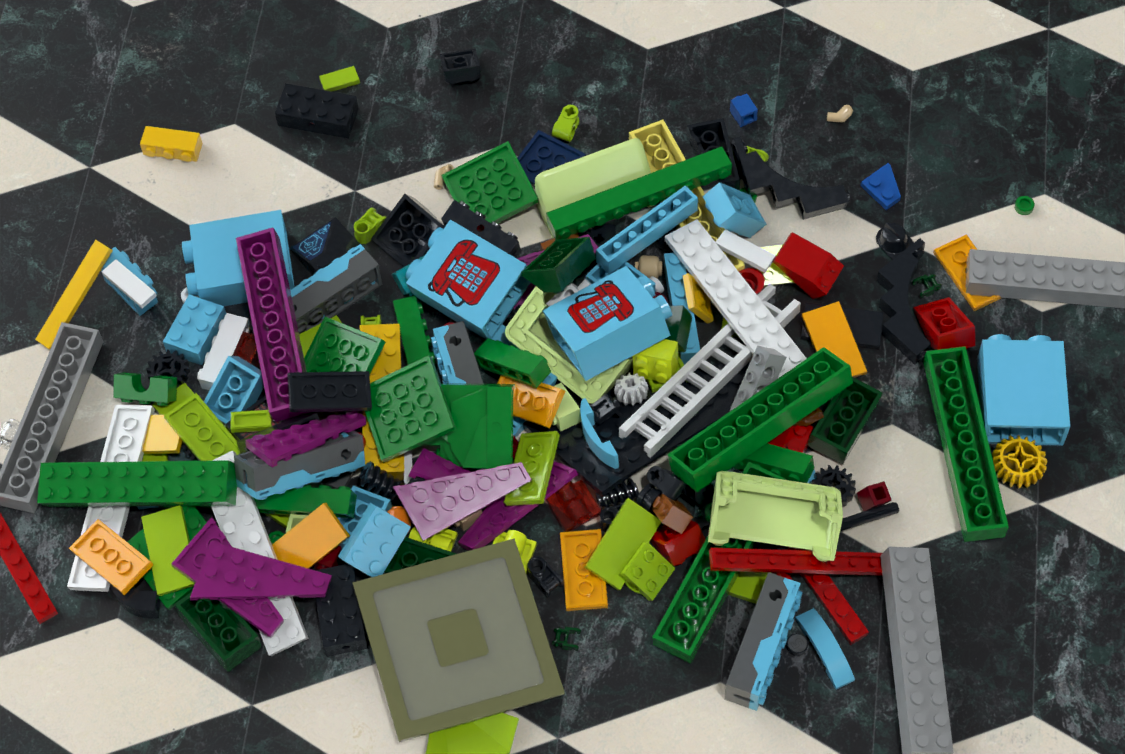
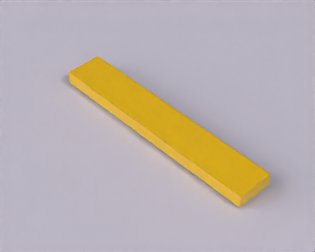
[35,240,113,349]

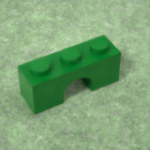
[113,372,177,406]

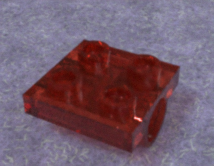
[546,479,601,532]

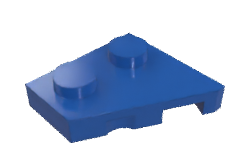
[861,163,901,210]

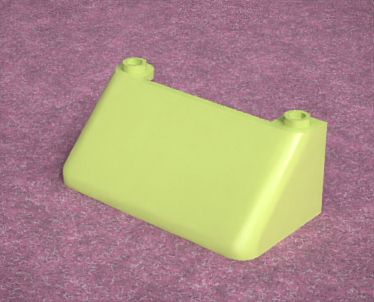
[535,138,659,238]
[505,286,633,403]
[708,471,843,561]

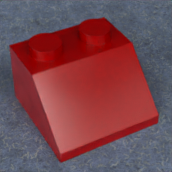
[650,520,706,566]

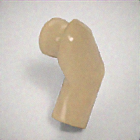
[827,105,853,123]
[434,164,454,190]

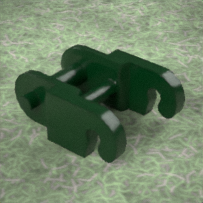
[912,274,942,298]
[552,627,581,651]

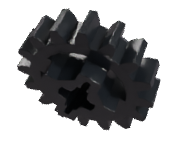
[146,349,190,385]
[811,465,856,506]

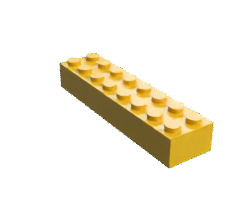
[360,324,405,480]

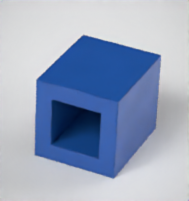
[730,94,758,127]

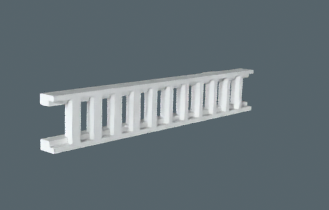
[619,283,801,458]

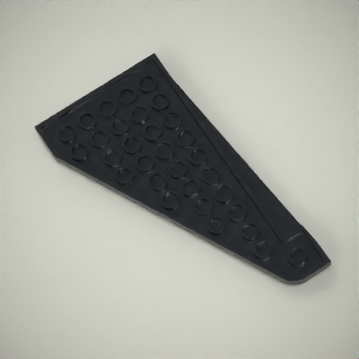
[523,360,751,497]

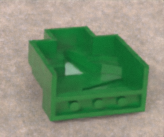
[423,383,515,469]

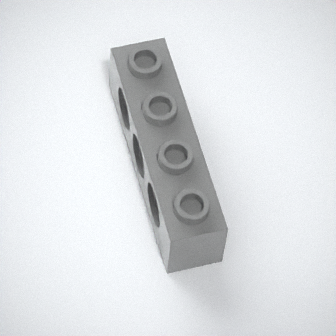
[730,346,787,411]

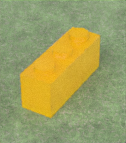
[140,126,203,162]

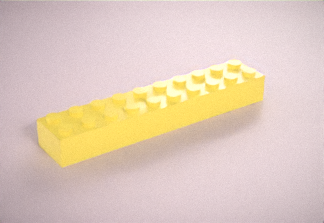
[629,120,745,272]

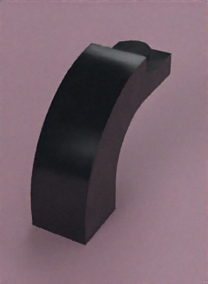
[110,584,161,618]

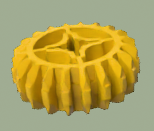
[992,435,1047,488]

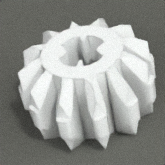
[614,373,648,407]

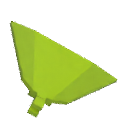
[426,713,519,754]

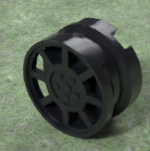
[635,483,662,515]

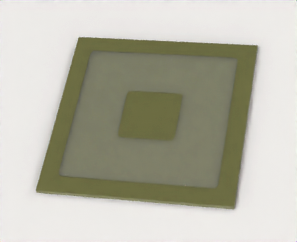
[353,538,565,742]

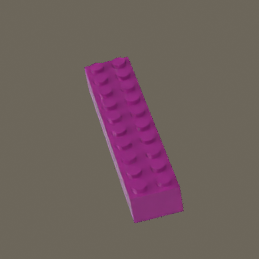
[236,227,310,422]

